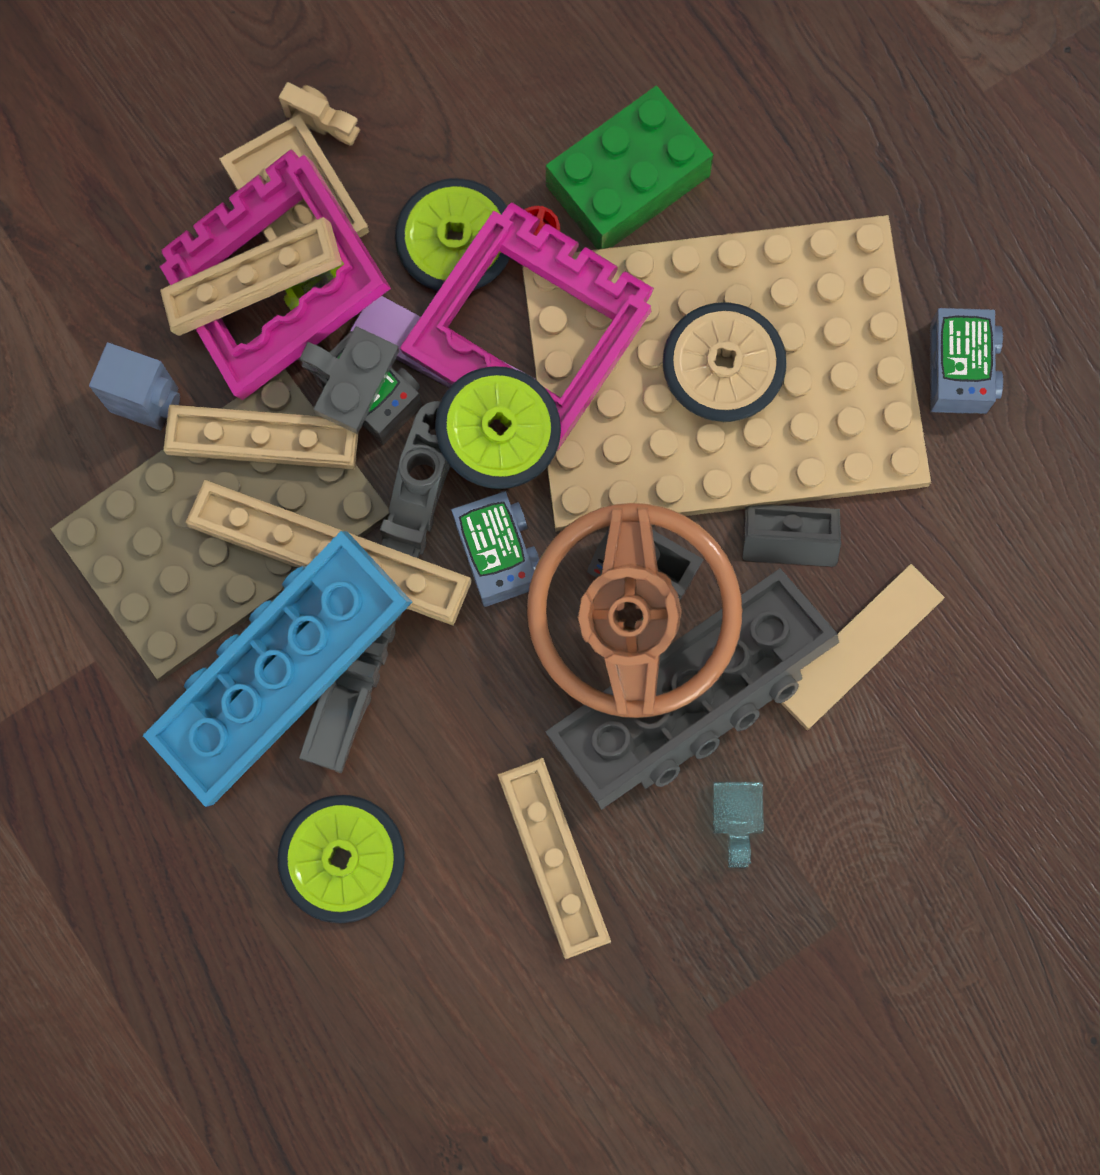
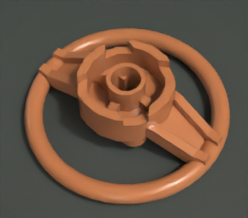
[527,503,742,718]

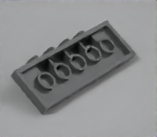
[545,568,839,810]

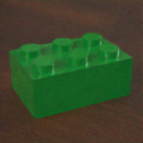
[546,85,714,250]

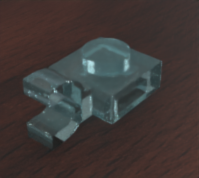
[713,782,764,868]

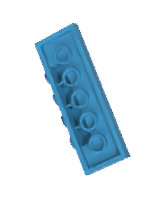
[143,531,412,807]

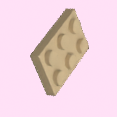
[219,114,369,241]

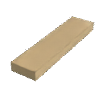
[160,217,342,336]
[163,405,359,469]
[781,564,945,731]
[498,758,611,959]

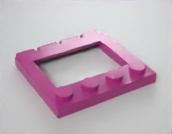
[160,149,391,400]
[400,203,654,451]

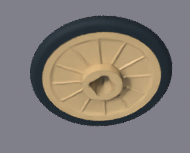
[663,302,786,422]

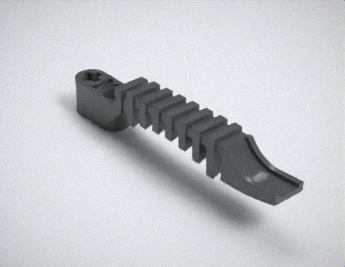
[300,401,450,774]

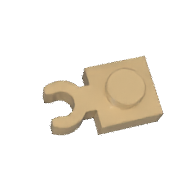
[279,82,360,146]

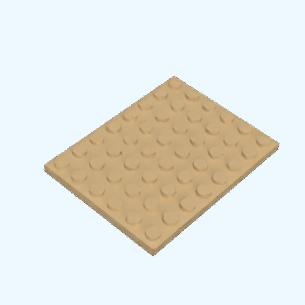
[522,215,931,532]

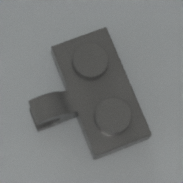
[299,326,399,434]

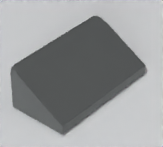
[743,504,841,567]

